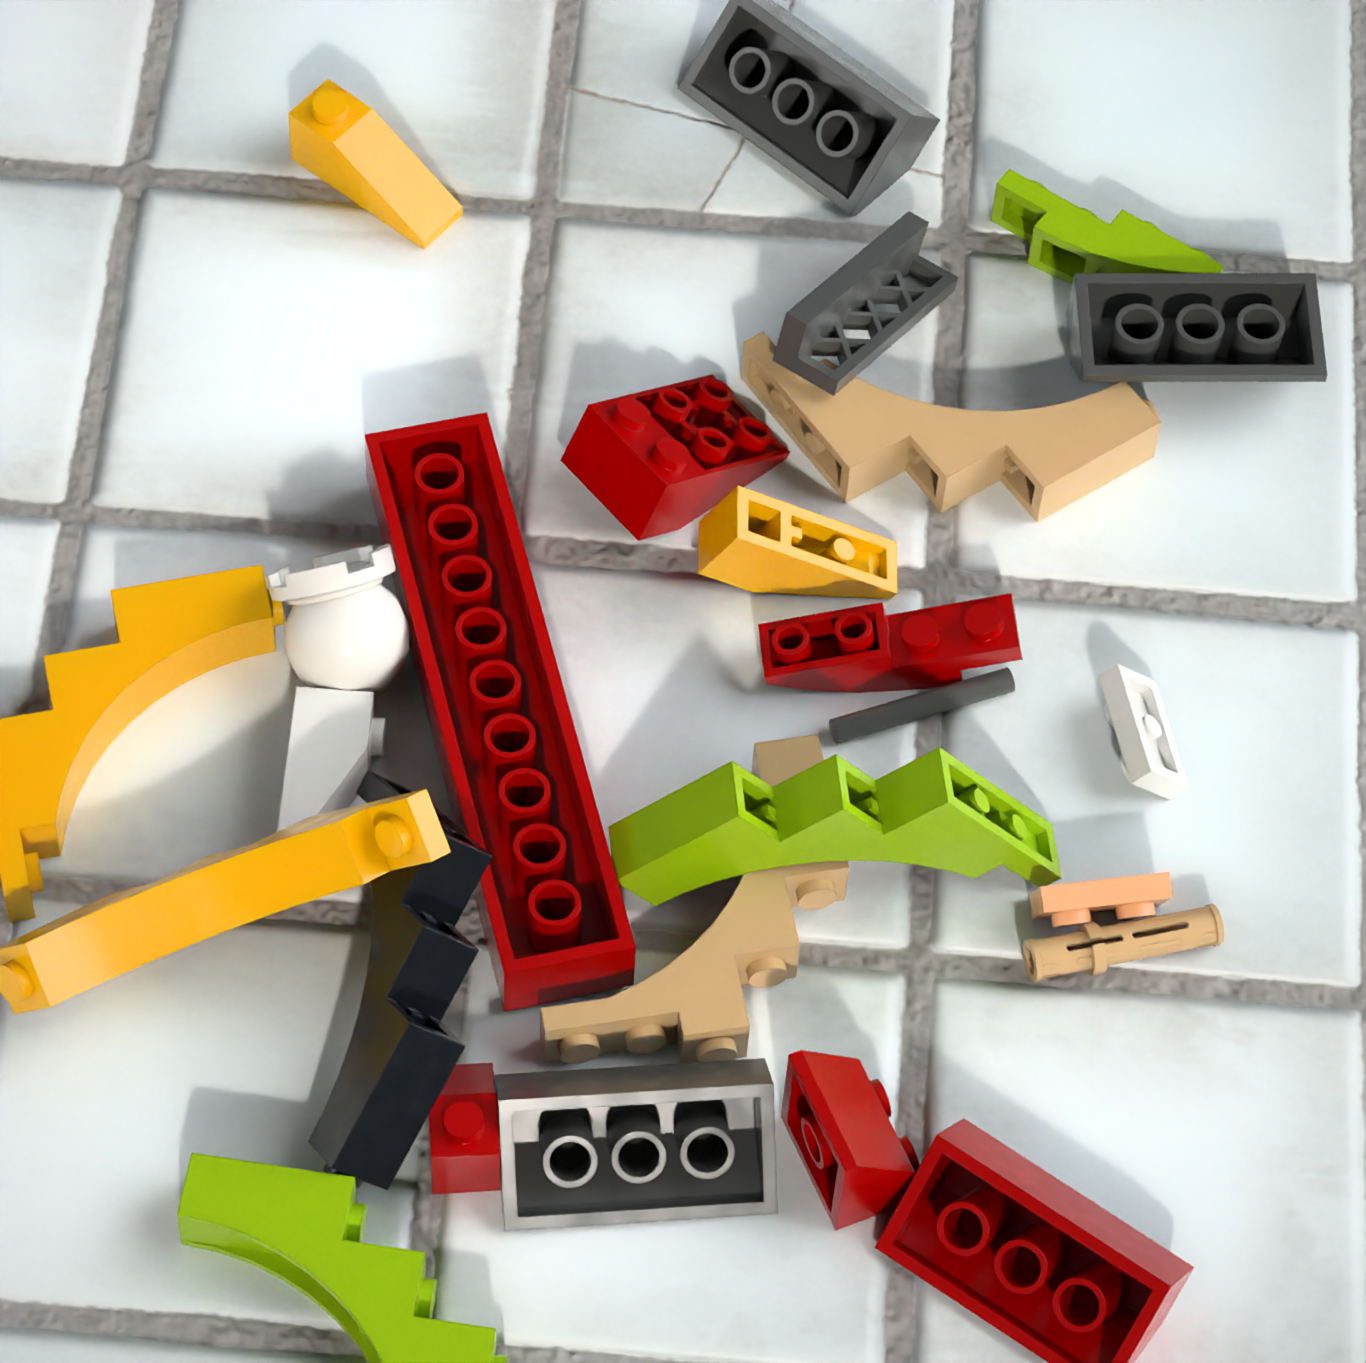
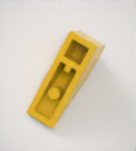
[288,79,463,249]
[698,485,897,599]

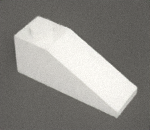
[277,686,386,832]

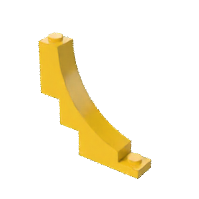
[0,564,285,923]
[0,789,451,1014]

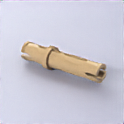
[1023,903,1224,982]

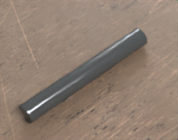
[829,667,1015,744]

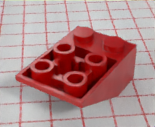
[560,374,790,541]

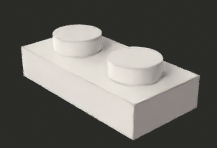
[1098,664,1189,800]

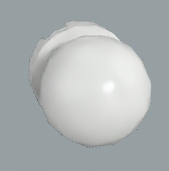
[266,544,409,694]

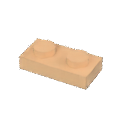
[1029,872,1173,929]

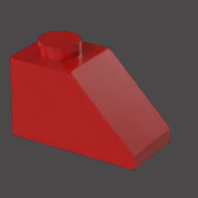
[428,1063,500,1194]

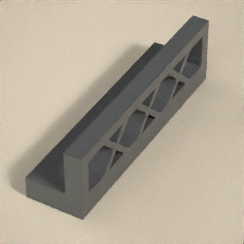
[772,211,959,396]

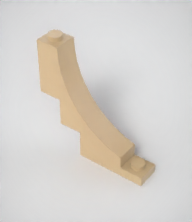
[741,331,1162,522]

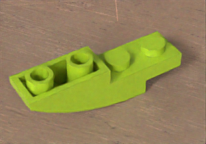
[991,169,1224,284]

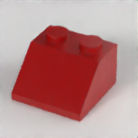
[781,1050,919,1231]

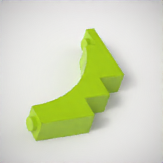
[608,747,1061,906]

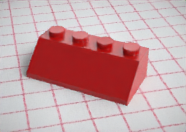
[875,1118,1194,1363]

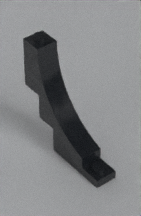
[308,770,492,1191]

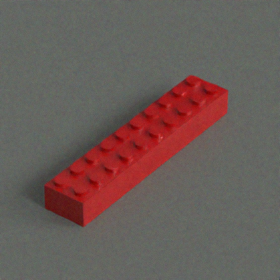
[364,412,636,1012]

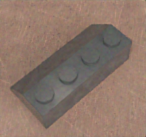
[677,0,940,216]
[1066,273,1328,382]
[495,1058,778,1231]

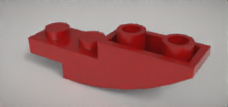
[758,593,1023,693]

